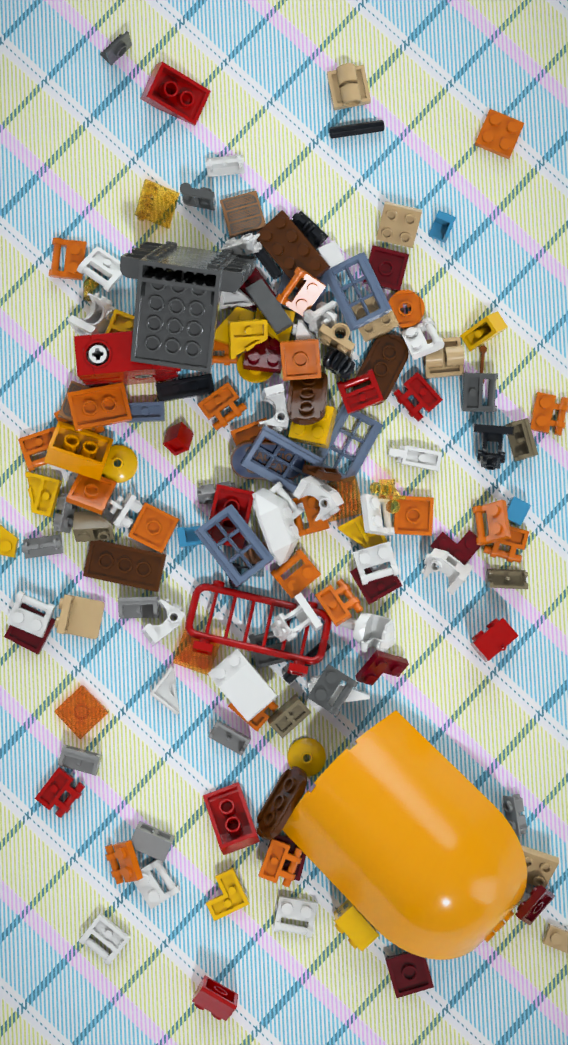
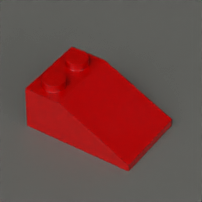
[140,61,211,126]
[207,484,255,549]
[203,782,260,855]

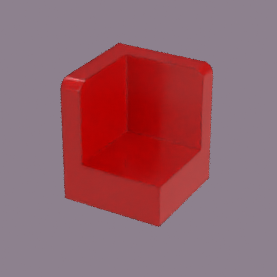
[163,422,194,456]

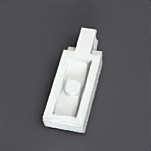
[388,445,442,472]

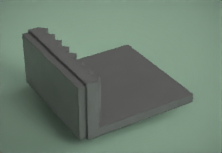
[100,31,132,66]

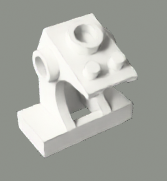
[67,293,118,336]
[258,383,289,433]
[293,475,344,521]
[421,548,473,595]
[271,593,323,642]
[141,598,185,646]

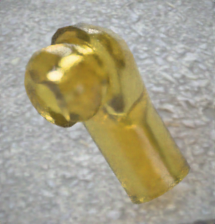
[83,277,99,301]

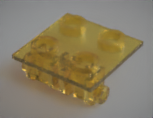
[134,179,179,229]

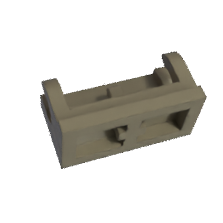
[504,418,538,462]
[486,569,528,589]
[268,694,311,739]

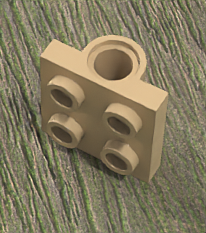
[327,63,371,110]
[376,201,422,248]
[351,291,400,343]
[318,323,356,358]
[423,337,464,379]
[522,845,559,888]

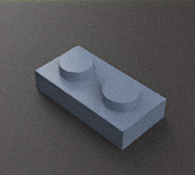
[127,401,165,423]

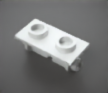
[206,154,245,177]
[220,233,262,255]

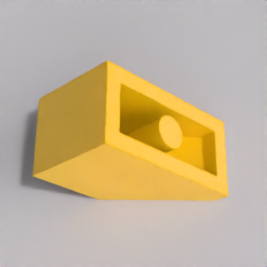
[460,311,508,351]

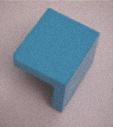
[429,210,456,243]
[507,497,531,526]
[177,526,203,548]

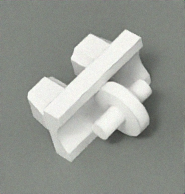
[304,300,338,333]
[109,493,143,528]

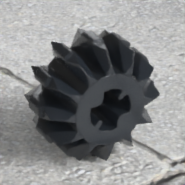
[322,349,355,379]

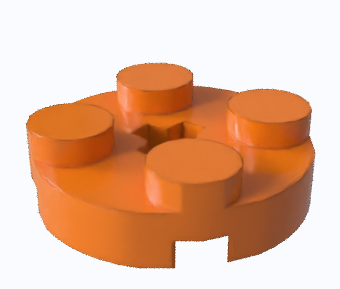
[388,290,425,329]

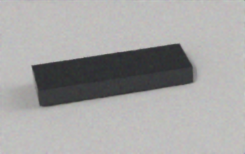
[155,374,215,402]

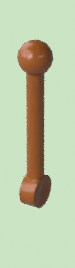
[479,345,487,384]

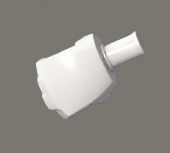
[340,613,395,653]

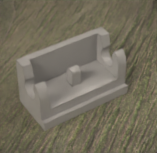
[118,597,159,619]
[208,720,251,756]
[58,745,102,776]
[131,821,175,862]

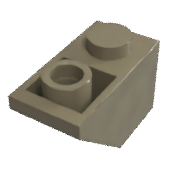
[73,511,115,542]

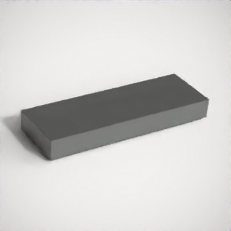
[245,279,293,335]

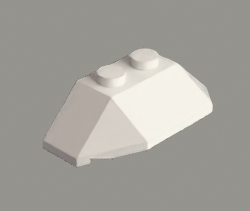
[252,488,299,566]

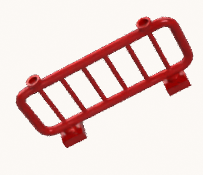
[185,580,331,677]

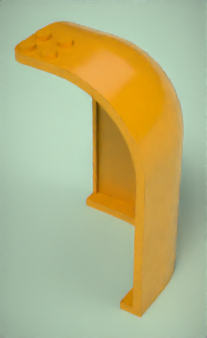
[282,710,527,960]

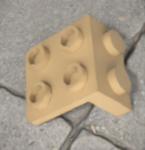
[55,594,105,639]

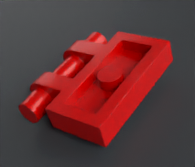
[393,371,443,422]
[34,767,85,818]

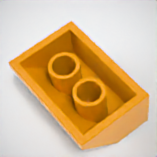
[44,421,114,481]

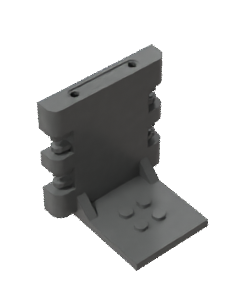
[120,241,257,373]

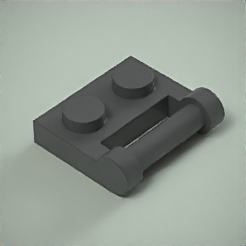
[180,183,216,211]
[462,373,498,412]
[248,631,292,669]
[307,664,358,717]

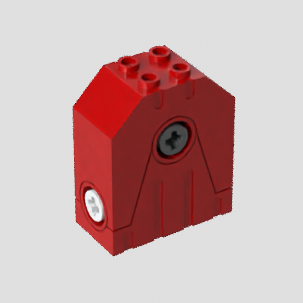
[74,331,181,388]

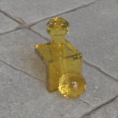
[370,479,406,514]

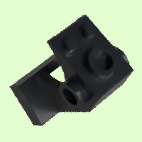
[474,424,514,470]

